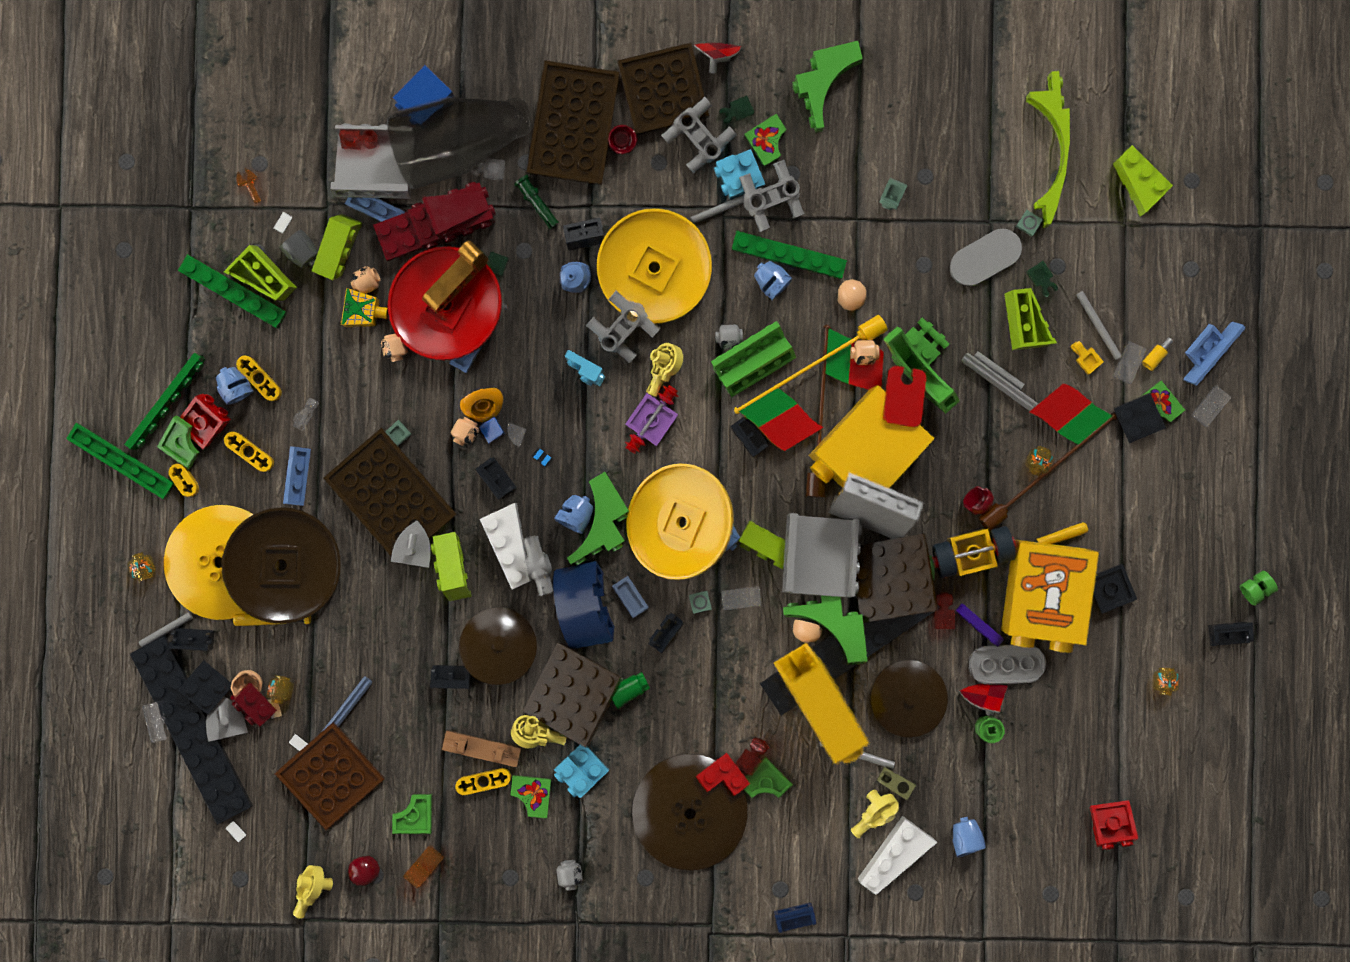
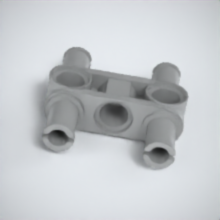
[661,97,737,173]
[739,159,804,232]
[586,290,660,363]
[523,536,554,596]

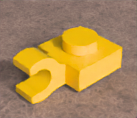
[1070,341,1104,375]

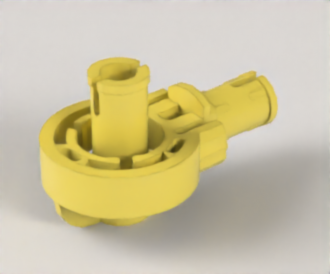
[646,343,683,397]
[511,715,567,748]
[851,790,899,838]
[293,865,333,918]

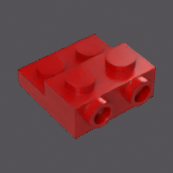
[180,394,231,449]
[1090,800,1138,850]

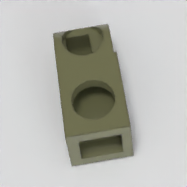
[877,767,916,800]

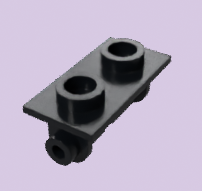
[648,613,685,653]

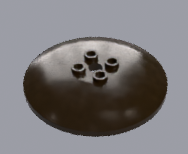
[221,507,341,624]
[632,754,748,870]

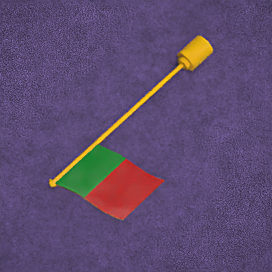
[734,315,888,451]

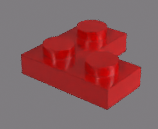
[696,753,750,796]

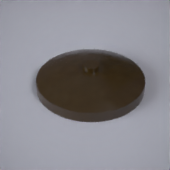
[459,608,537,685]
[870,660,948,738]

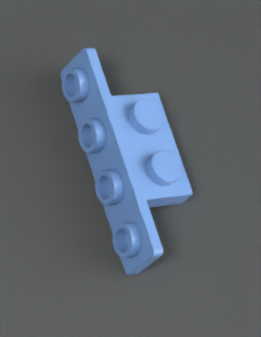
[1184,322,1245,385]

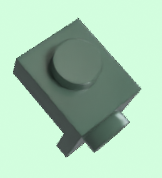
[879,178,907,210]

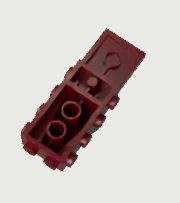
[373,182,496,261]

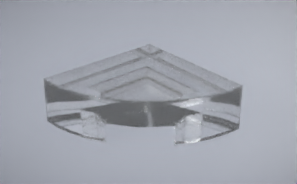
[507,422,527,447]

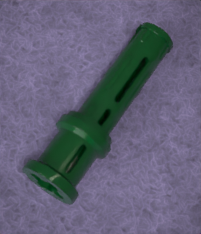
[514,175,559,230]

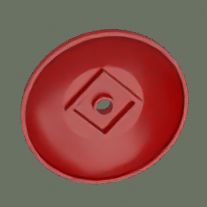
[388,246,502,360]

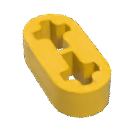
[169,464,199,497]

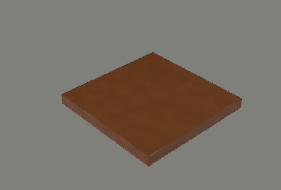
[274,722,385,830]

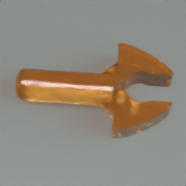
[236,168,261,204]

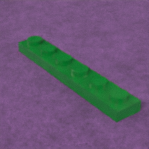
[732,231,847,280]
[178,254,287,329]
[124,353,206,450]
[66,423,175,499]

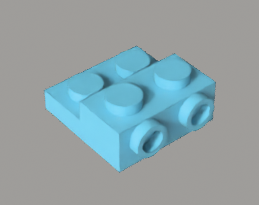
[714,149,765,200]
[565,350,605,386]
[554,745,609,798]

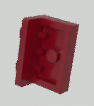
[230,682,277,727]

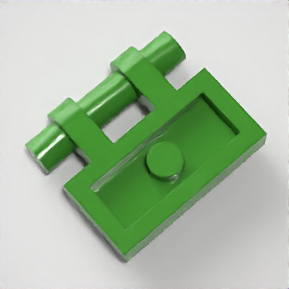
[905,317,949,365]

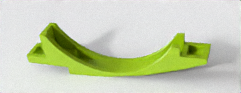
[1026,71,1070,228]

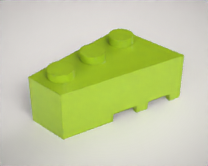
[1113,145,1173,217]
[312,214,362,280]
[224,245,297,301]
[1005,288,1057,350]
[738,521,785,570]
[431,532,472,602]

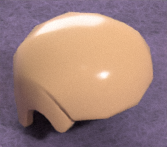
[838,279,867,311]
[793,619,822,643]
[231,670,263,696]

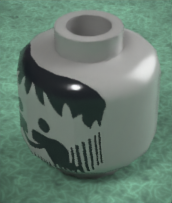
[715,324,743,350]
[556,860,583,890]

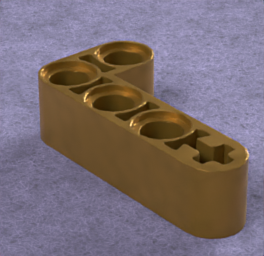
[422,240,488,313]

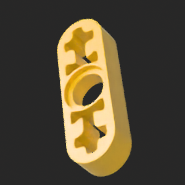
[236,356,282,401]
[224,432,274,472]
[455,768,511,795]

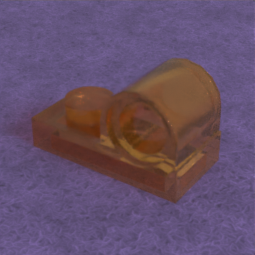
[403,845,444,889]

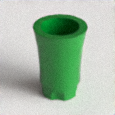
[612,672,650,710]

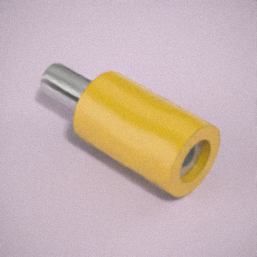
[1142,338,1173,371]

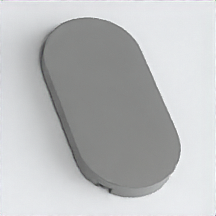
[950,229,1022,286]
[968,644,1046,685]

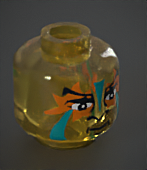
[1025,446,1054,476]
[127,552,156,582]
[1153,668,1179,696]
[266,675,294,705]

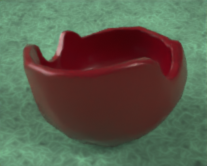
[608,124,637,154]
[963,486,994,515]
[347,856,380,886]

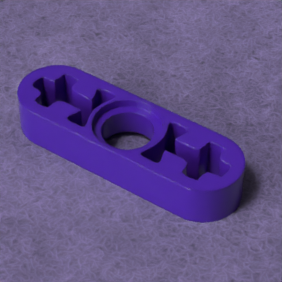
[955,603,1004,647]

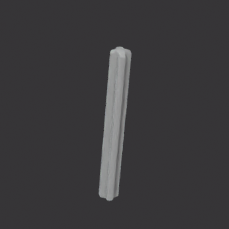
[961,353,1038,411]

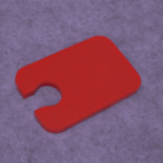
[883,366,926,427]

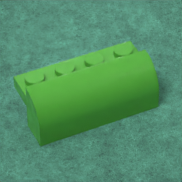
[711,321,796,398]

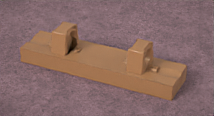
[442,730,522,767]

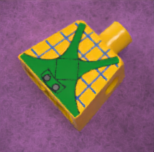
[341,288,388,327]

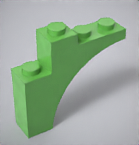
[792,41,863,133]
[883,326,960,414]
[567,472,629,565]
[783,595,868,665]

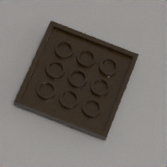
[617,42,709,135]
[856,533,938,624]
[523,642,623,748]

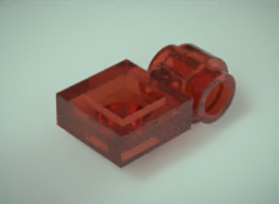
[339,129,378,150]
[934,592,955,629]
[735,737,769,776]

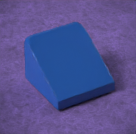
[479,417,505,443]

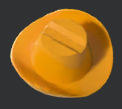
[460,388,503,422]

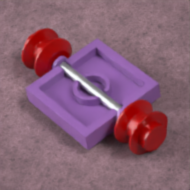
[624,385,679,454]

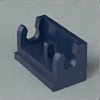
[774,902,817,933]

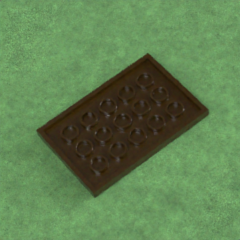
[527,60,620,185]
[323,428,457,565]

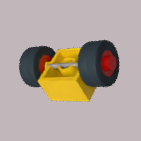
[932,527,1016,578]

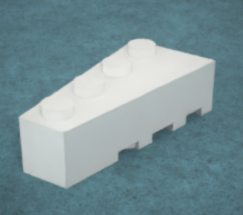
[480,503,532,589]
[858,816,937,894]

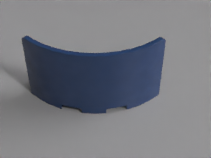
[553,561,615,649]

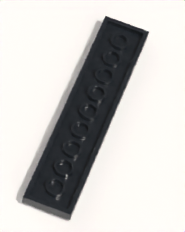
[760,604,940,716]
[130,635,253,825]

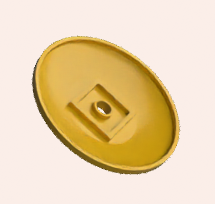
[597,209,712,324]
[626,464,733,580]
[164,505,279,620]

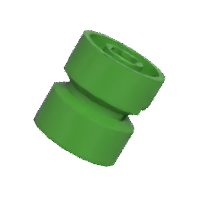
[1239,570,1278,606]
[975,715,1005,743]

